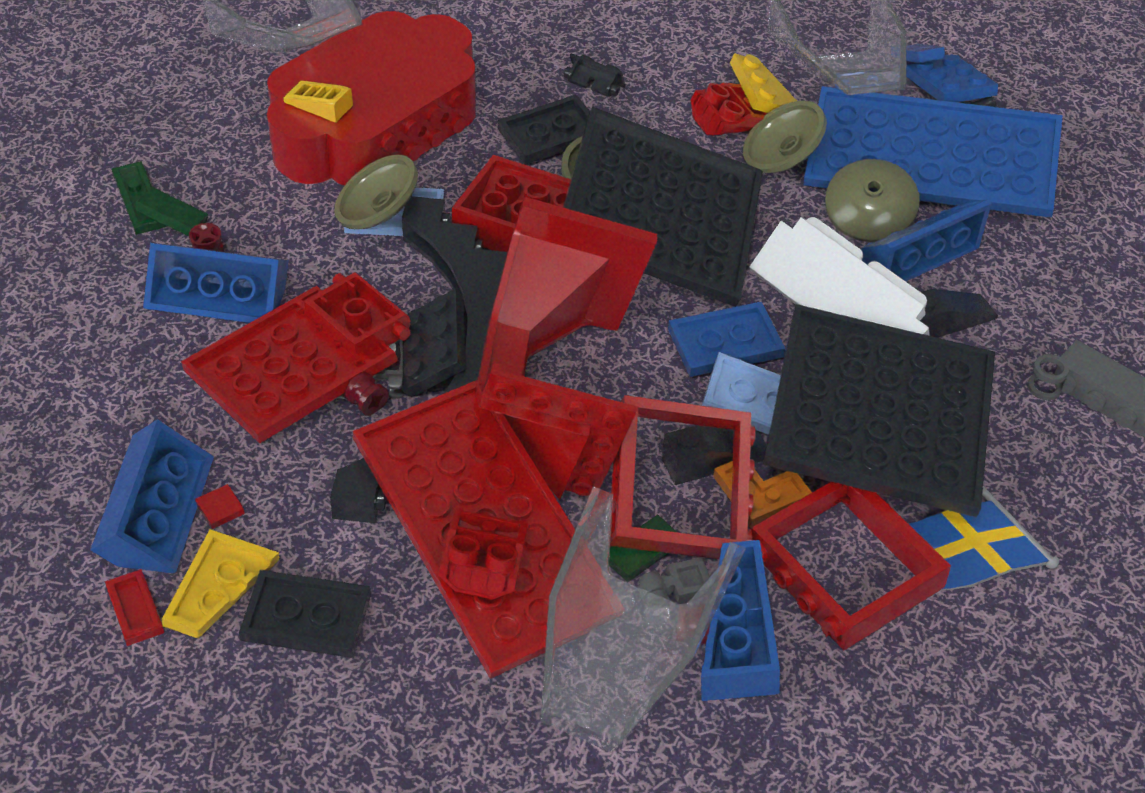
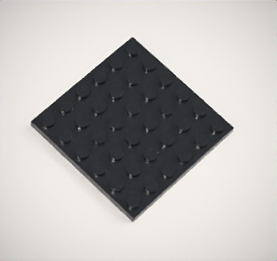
[563,107,763,307]
[762,304,995,517]

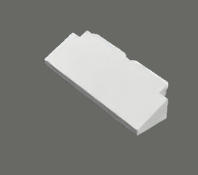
[749,217,930,336]

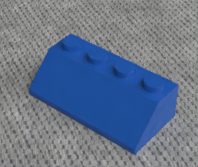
[861,200,992,282]
[143,243,289,323]
[90,419,214,573]

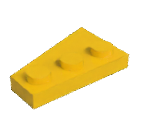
[730,53,797,113]
[162,529,279,639]

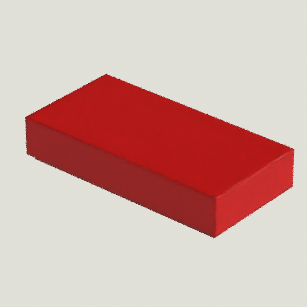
[105,569,164,646]

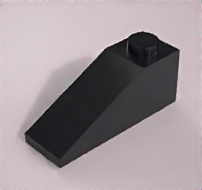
[920,289,998,338]
[662,425,766,485]

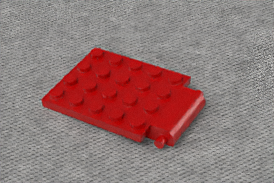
[181,272,410,444]

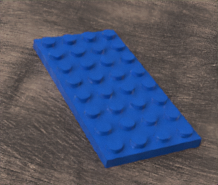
[804,86,1063,218]

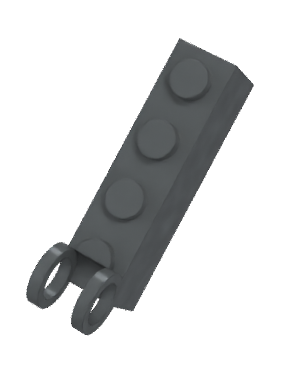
[1028,339,1145,438]

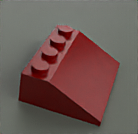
[452,155,571,252]

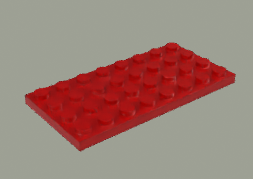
[353,380,625,679]

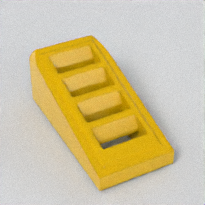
[284,81,353,123]

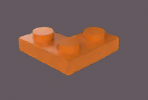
[713,461,812,528]

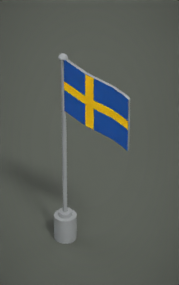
[909,486,1059,590]

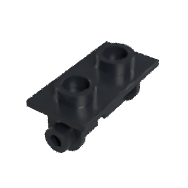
[564,53,626,97]

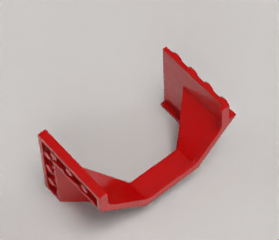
[475,197,657,500]

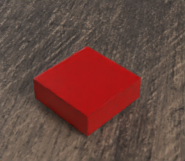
[195,484,245,529]

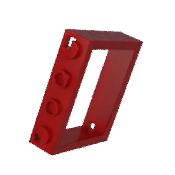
[608,395,756,559]
[751,482,951,650]

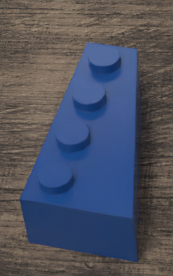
[701,540,780,701]

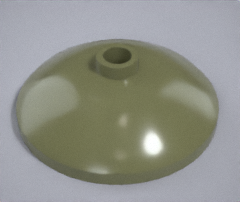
[743,101,827,173]
[334,155,418,229]
[825,159,920,242]

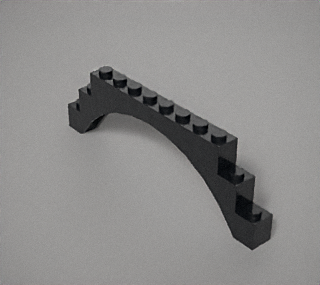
[330,196,507,523]

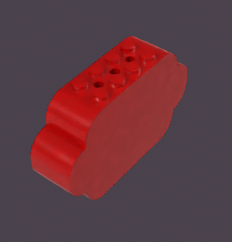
[267,11,476,186]

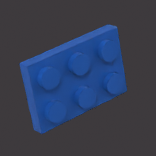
[905,54,998,102]
[668,302,785,377]

